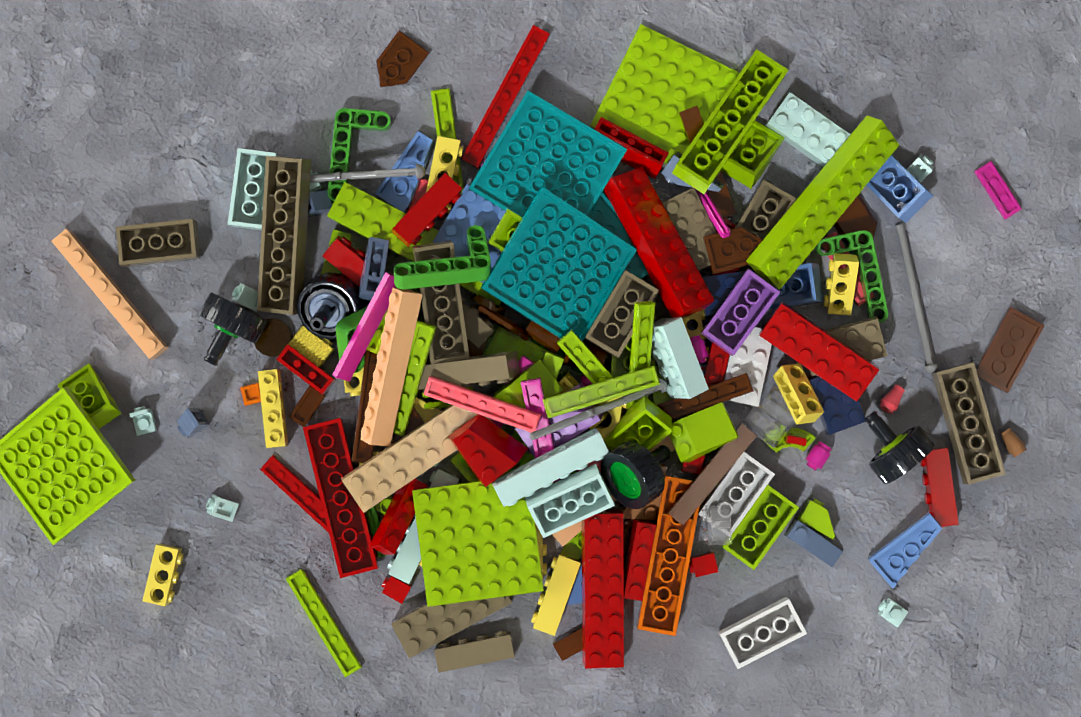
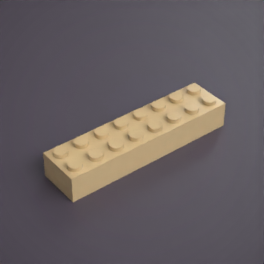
[341,405,493,513]

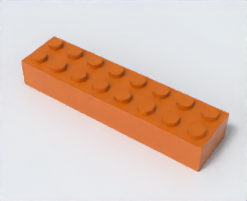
[636,475,699,636]

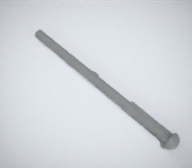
[310,164,425,182]
[896,224,938,373]
[529,379,667,440]

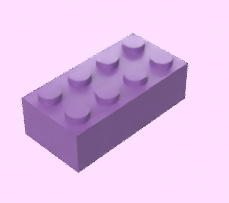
[701,269,780,356]
[515,382,603,459]

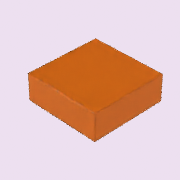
[240,383,261,406]

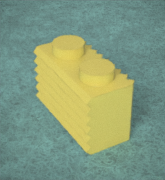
[289,325,335,367]

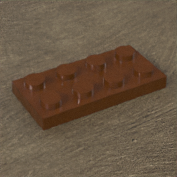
[976,307,1044,393]

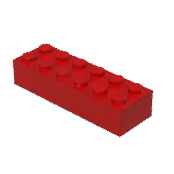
[759,301,880,402]

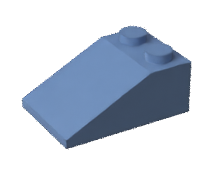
[867,155,934,223]
[768,263,824,310]

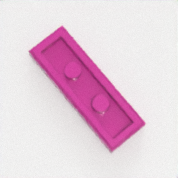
[974,161,1022,220]

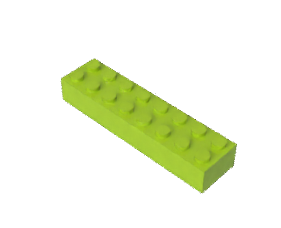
[672,49,788,194]

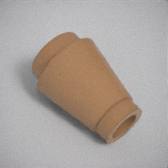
[1001,428,1027,458]

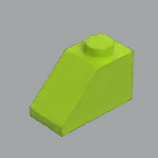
[797,498,835,539]

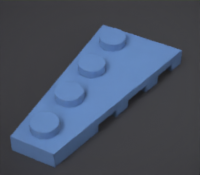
[375,131,435,214]
[868,512,942,588]

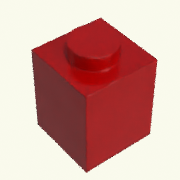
[689,552,718,577]
[381,576,413,604]

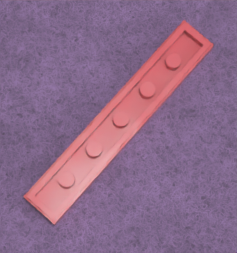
[423,375,541,432]

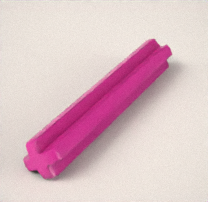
[692,187,731,238]

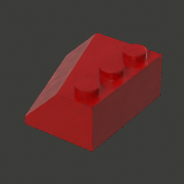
[448,414,528,487]

